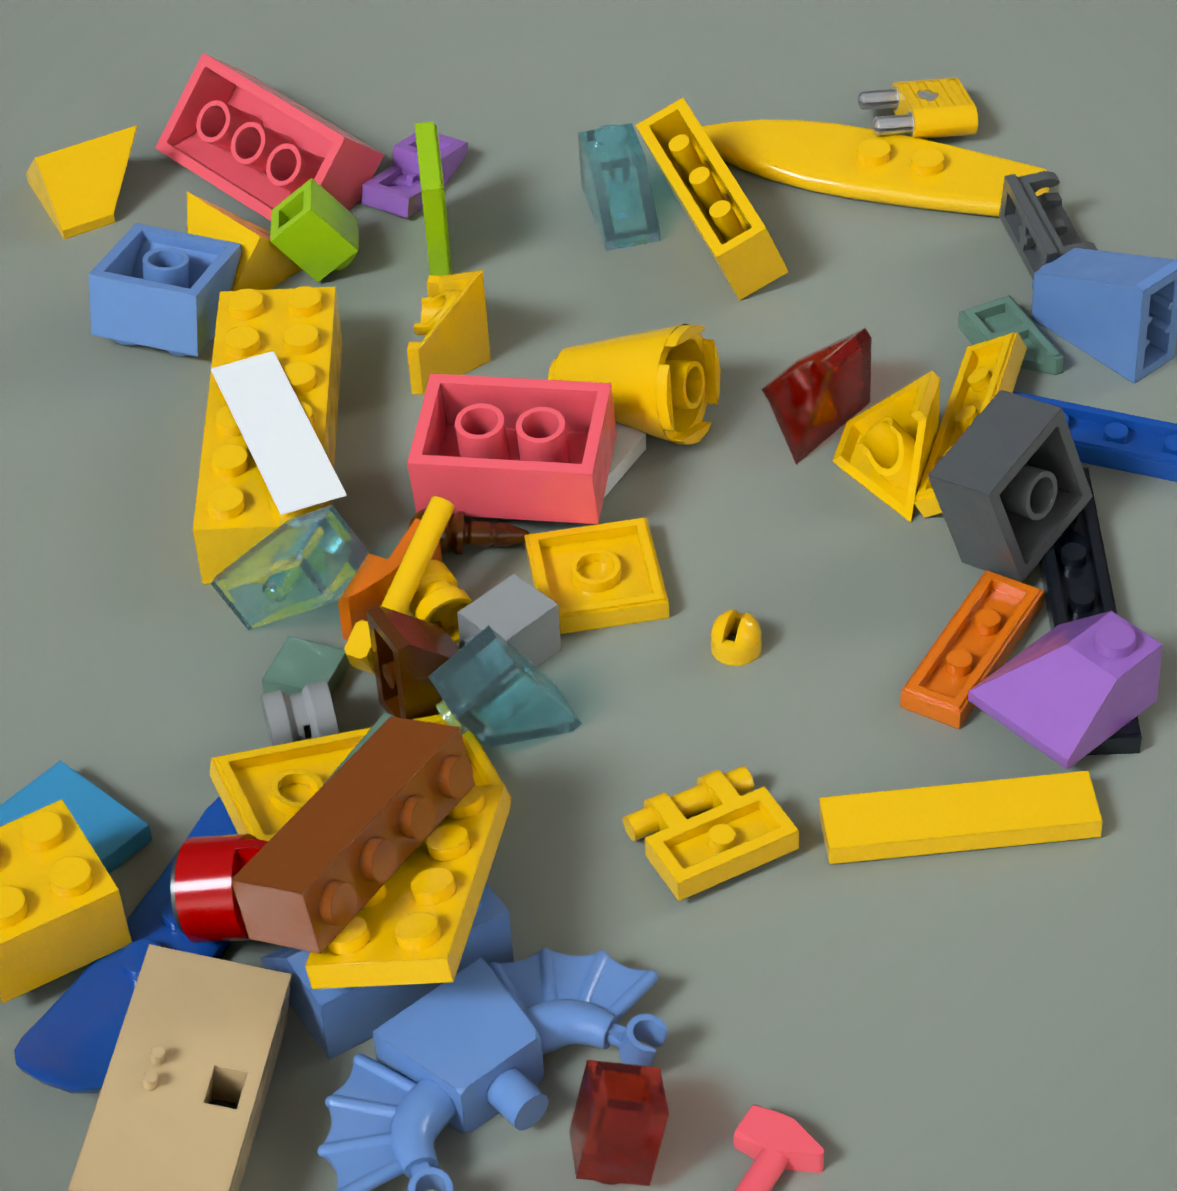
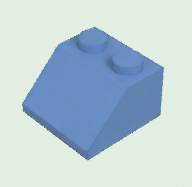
[88,223,241,357]

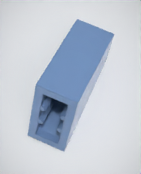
[1031,248,1177,384]

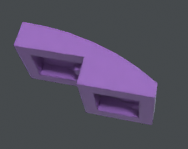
[362,133,468,219]

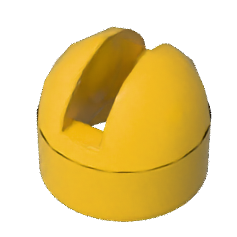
[710,609,762,666]

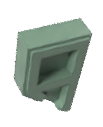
[958,295,1064,375]

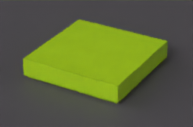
[414,121,452,276]

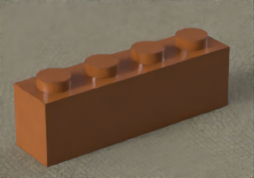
[231,716,475,954]

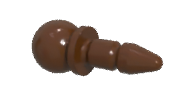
[408,508,529,555]

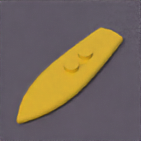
[702,119,1050,217]

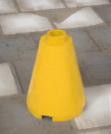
[548,324,721,445]

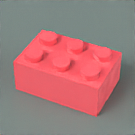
[407,373,617,524]

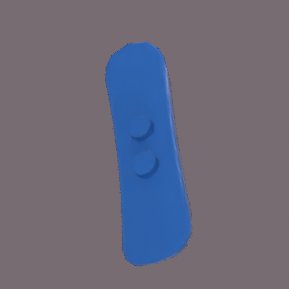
[14,796,238,1094]

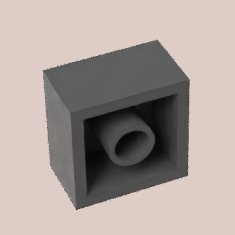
[928,390,1093,582]

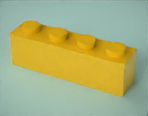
[635,97,789,301]

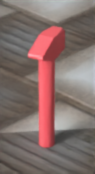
[733,1104,824,1191]

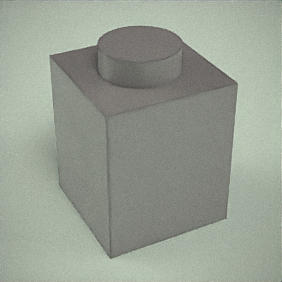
[457,573,561,689]

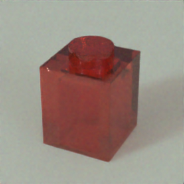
[569,1060,669,1186]

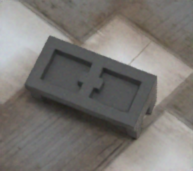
[999,171,1098,280]

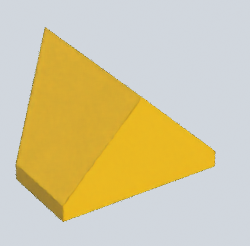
[26,125,137,240]
[187,192,301,291]
[407,270,491,395]
[832,371,940,523]

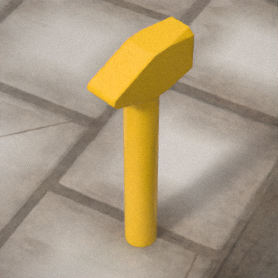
[344,496,455,675]

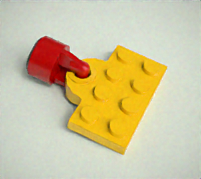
[170,784,511,989]

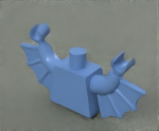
[317,948,668,1191]

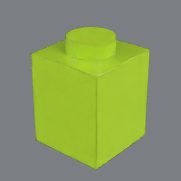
[270,178,359,283]

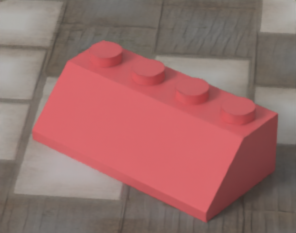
[155,53,384,221]

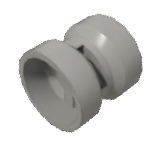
[261,680,339,746]

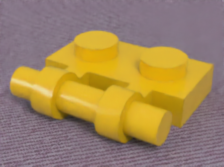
[623,766,799,901]

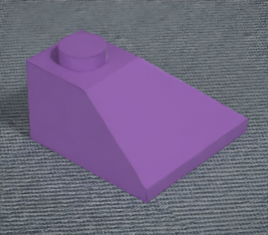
[968,611,1163,770]

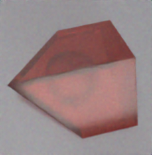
[761,328,872,465]

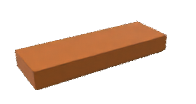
[900,570,1044,730]

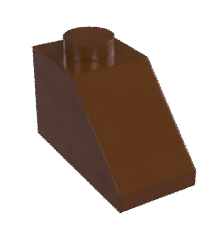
[367,605,481,719]

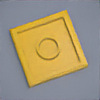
[524,517,669,634]

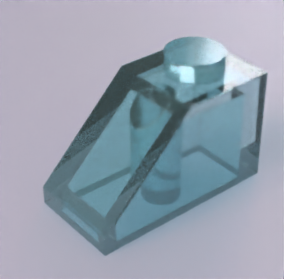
[578,123,661,251]
[211,505,369,630]
[428,625,582,747]

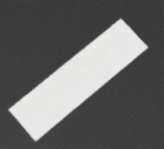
[211,351,347,515]

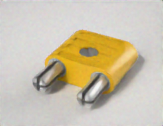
[858,77,978,139]

